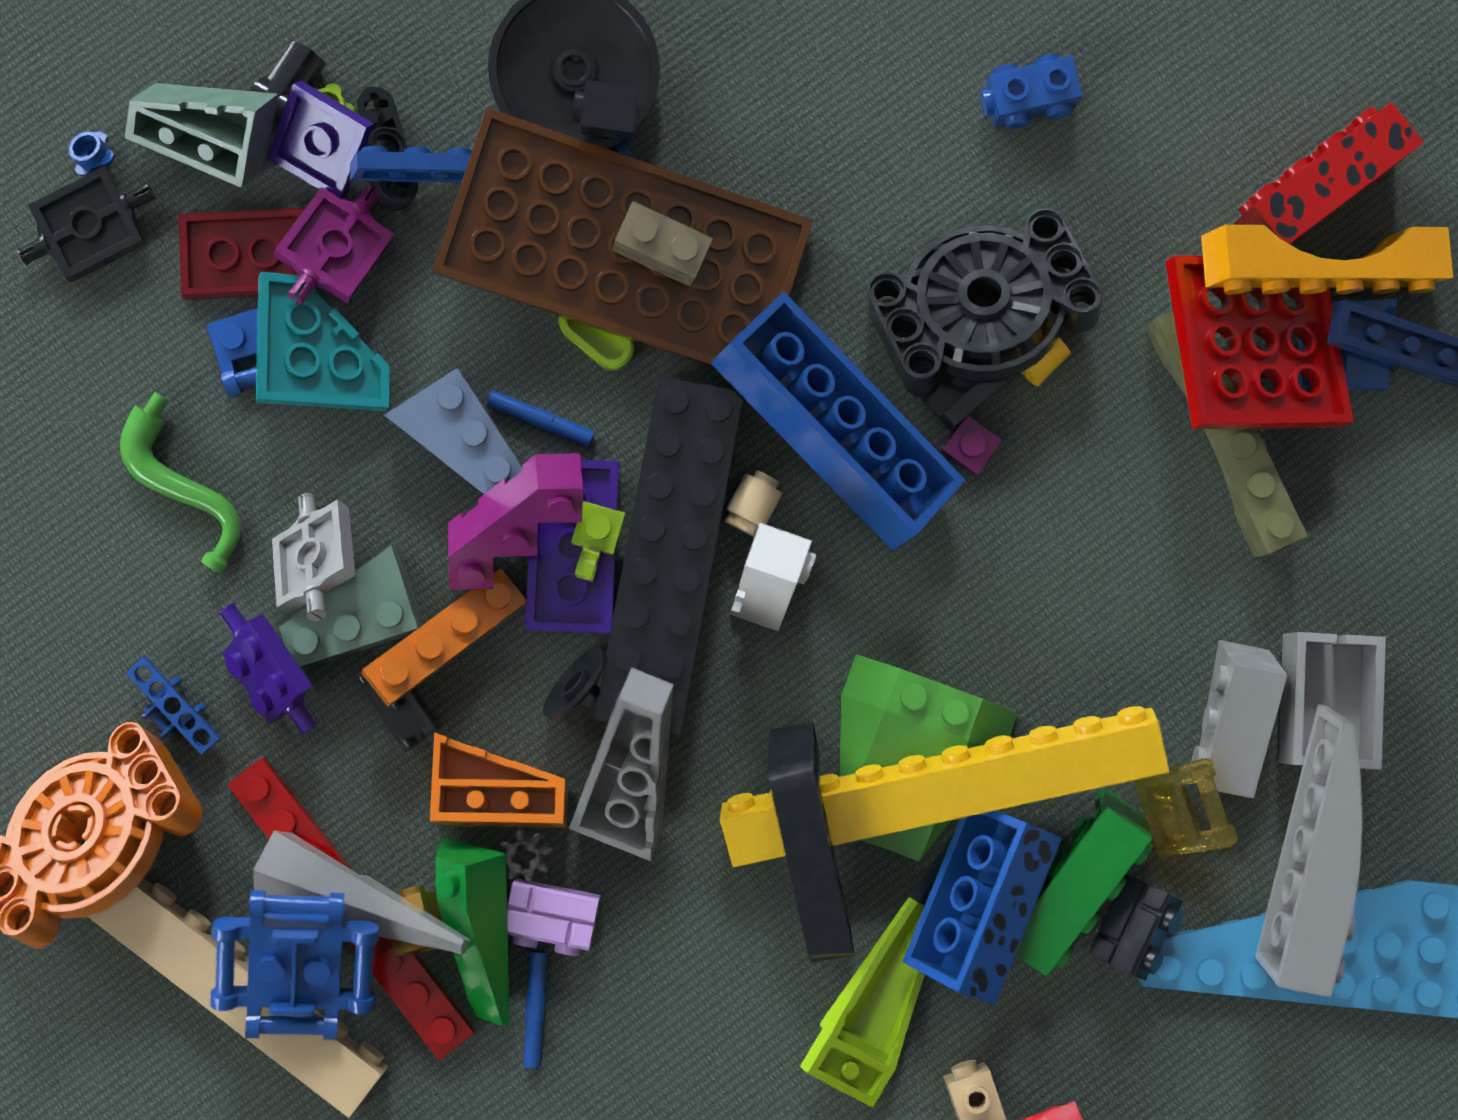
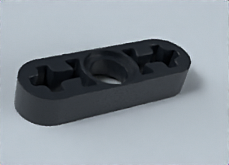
[353,86,418,210]

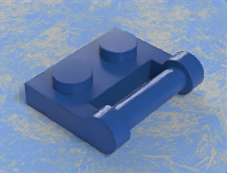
[206,308,258,397]

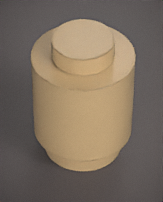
[724,470,782,537]

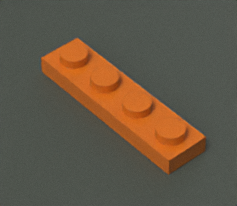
[361,568,527,707]

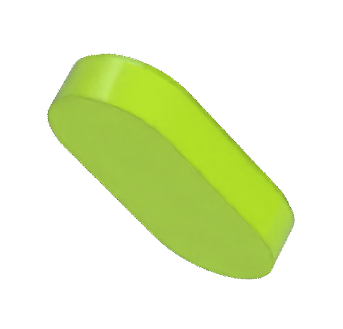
[559,316,634,371]

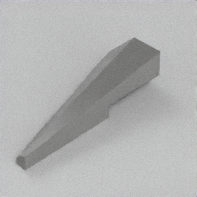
[253,831,472,954]

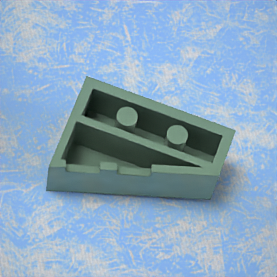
[125,83,278,188]

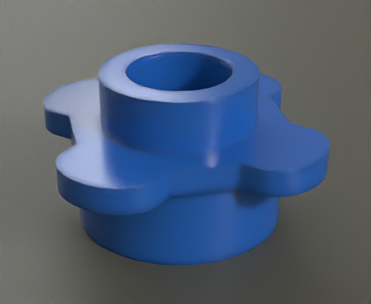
[69,132,115,177]

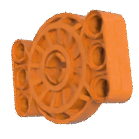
[0,722,202,949]

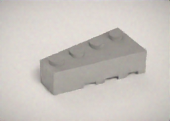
[569,668,674,861]

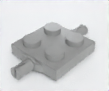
[272,493,355,621]

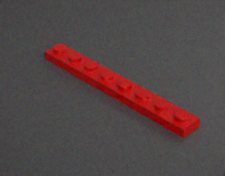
[227,757,476,1060]

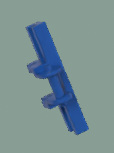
[126,656,222,755]

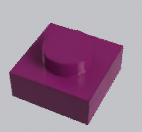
[941,416,1002,477]

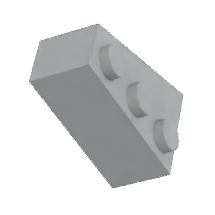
[1191,640,1288,799]

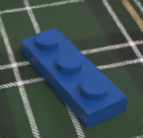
[350,146,472,183]

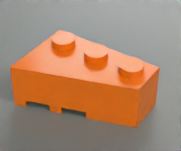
[430,733,569,829]

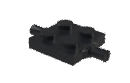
[17,166,156,283]

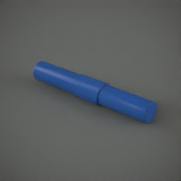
[486,390,595,447]
[523,951,547,1068]

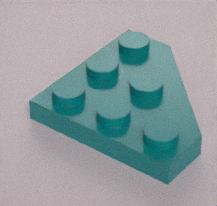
[256,272,390,411]

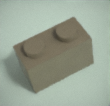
[612,201,713,287]

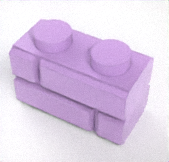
[507,878,601,956]

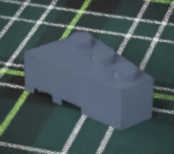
[385,368,522,494]

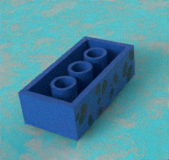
[902,810,1062,1005]

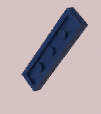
[1327,299,1458,387]

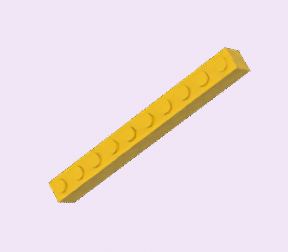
[720,706,1169,867]

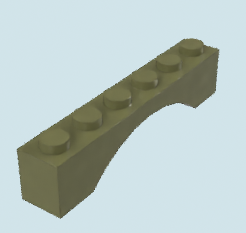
[1145,311,1308,558]

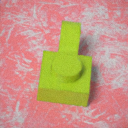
[571,501,626,582]

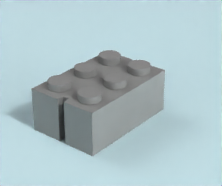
[1278,632,1386,770]

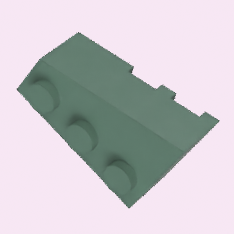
[279,545,424,670]

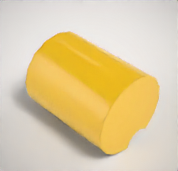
[1021,336,1071,386]

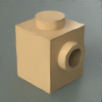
[943,1060,1006,1120]

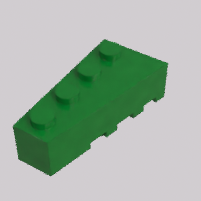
[1015,787,1153,977]

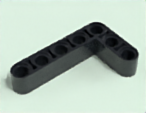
[768,722,855,963]

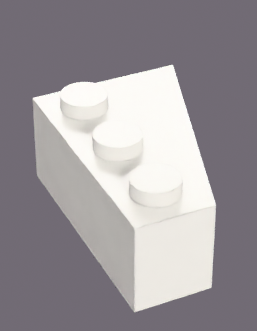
[730,523,816,631]

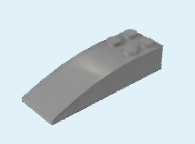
[1255,704,1363,997]

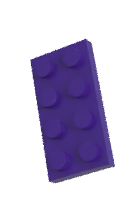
[525,460,620,634]

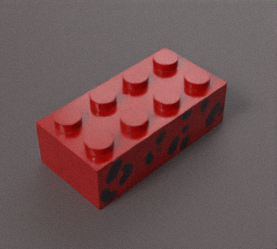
[1233,101,1424,244]

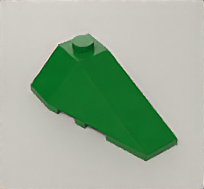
[435,838,509,1026]

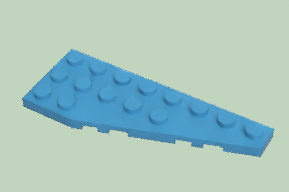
[1139,880,1458,1018]

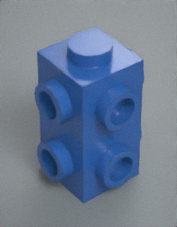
[980,54,1083,130]

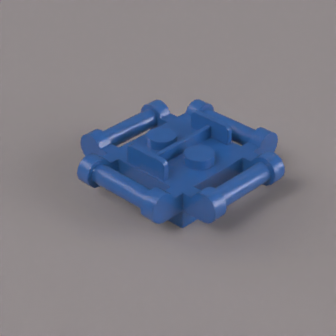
[210,890,379,1040]

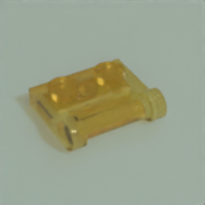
[1133,758,1238,857]

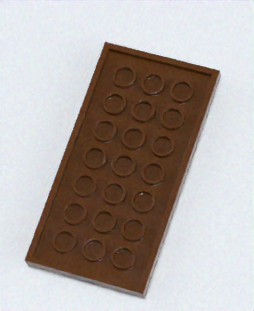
[432,107,813,369]

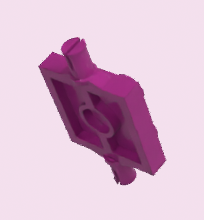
[273,185,395,305]

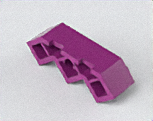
[448,454,583,590]

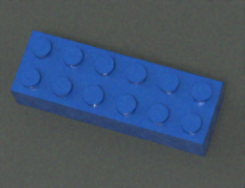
[711,291,965,551]

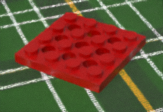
[1165,255,1354,429]

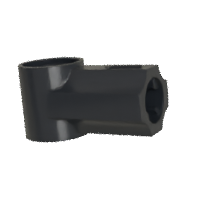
[250,41,326,128]

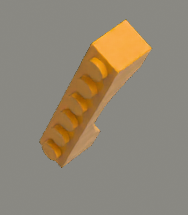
[1201,225,1453,294]

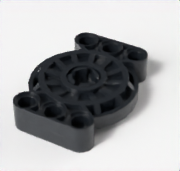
[867,208,1103,397]

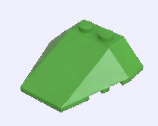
[839,654,1018,861]

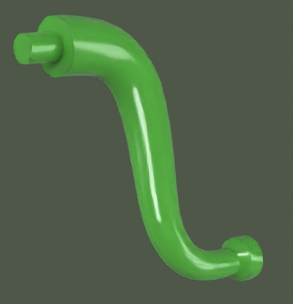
[120,391,241,575]

